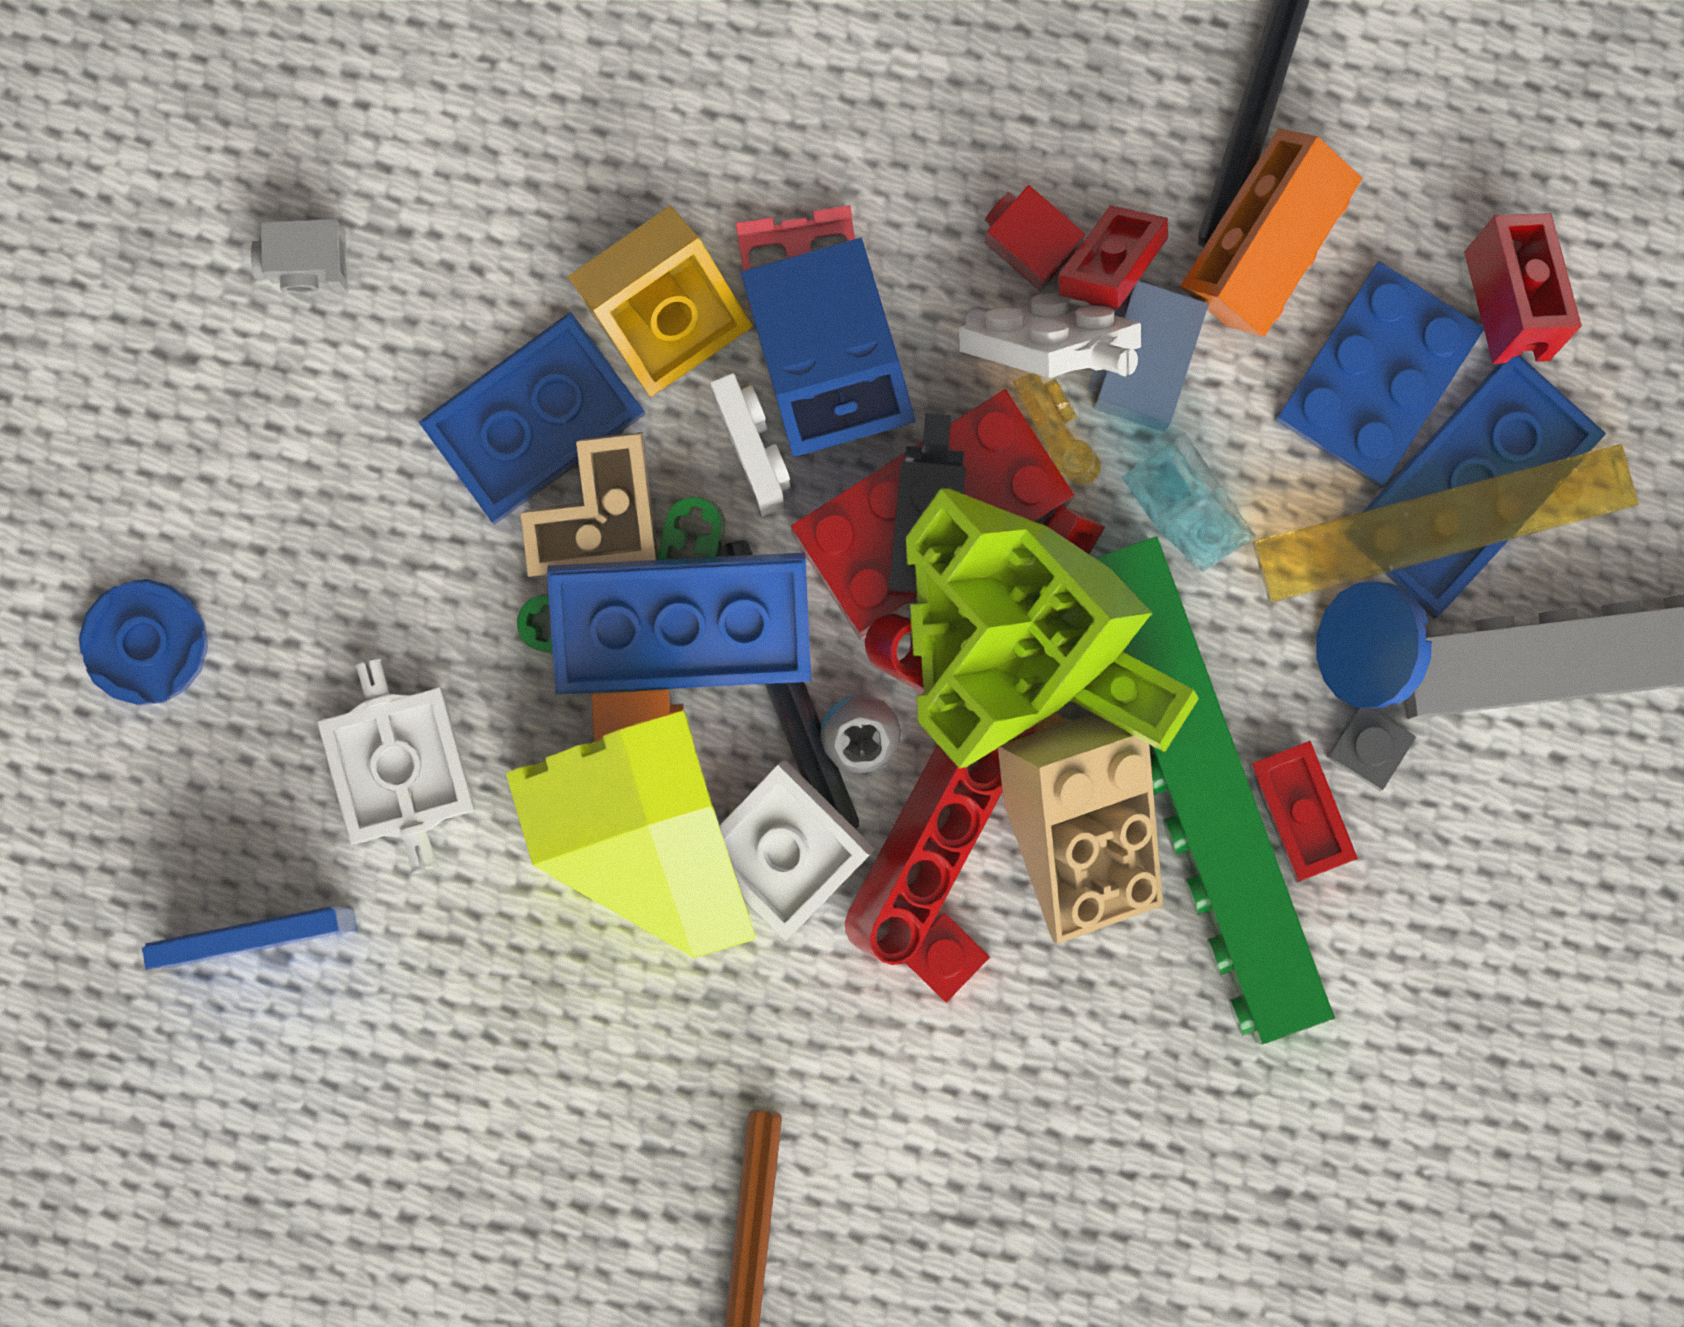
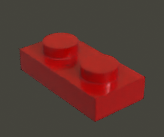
[1059,205,1168,309]
[1249,740,1358,882]

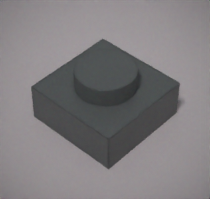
[1327,708,1416,791]

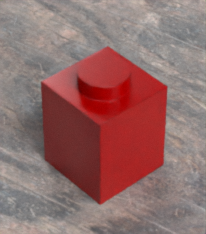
[984,184,1086,292]

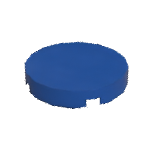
[79,579,208,706]
[1316,582,1432,708]

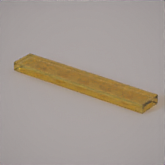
[1252,444,1639,604]

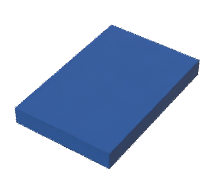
[418,312,646,525]
[141,906,358,970]

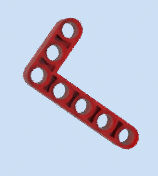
[845,614,1039,965]

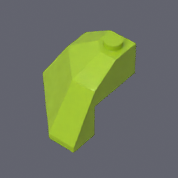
[906,488,1152,768]

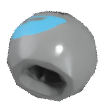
[820,694,901,774]

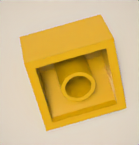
[567,205,753,398]

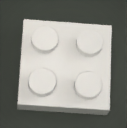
[710,373,791,517]
[719,760,876,941]

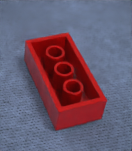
[790,389,1075,639]

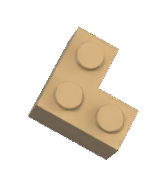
[520,432,658,577]

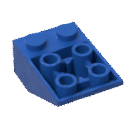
[740,237,916,457]

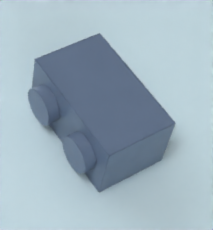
[1087,281,1209,432]

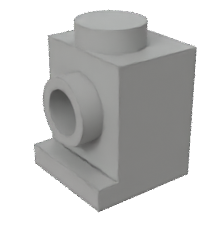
[251,219,348,293]

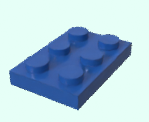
[1275,261,1484,488]

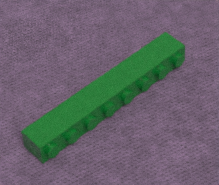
[1095,536,1335,1045]

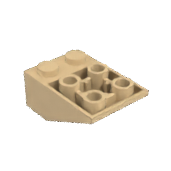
[998,714,1163,944]

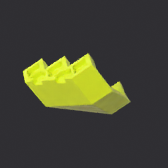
[506,710,756,958]

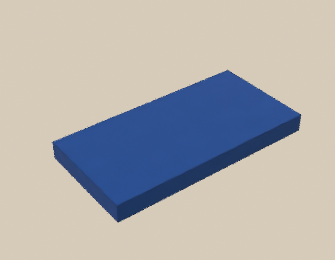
[1342,355,1606,619]
[547,552,811,695]

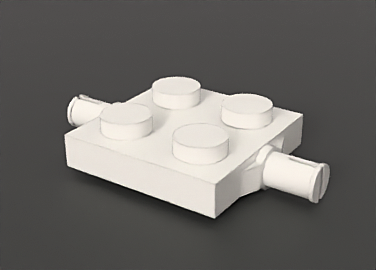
[959,293,1141,378]
[317,659,476,874]

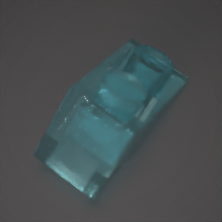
[1121,432,1256,572]

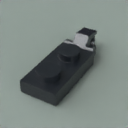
[889,413,966,594]

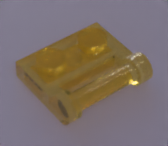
[1013,373,1102,486]

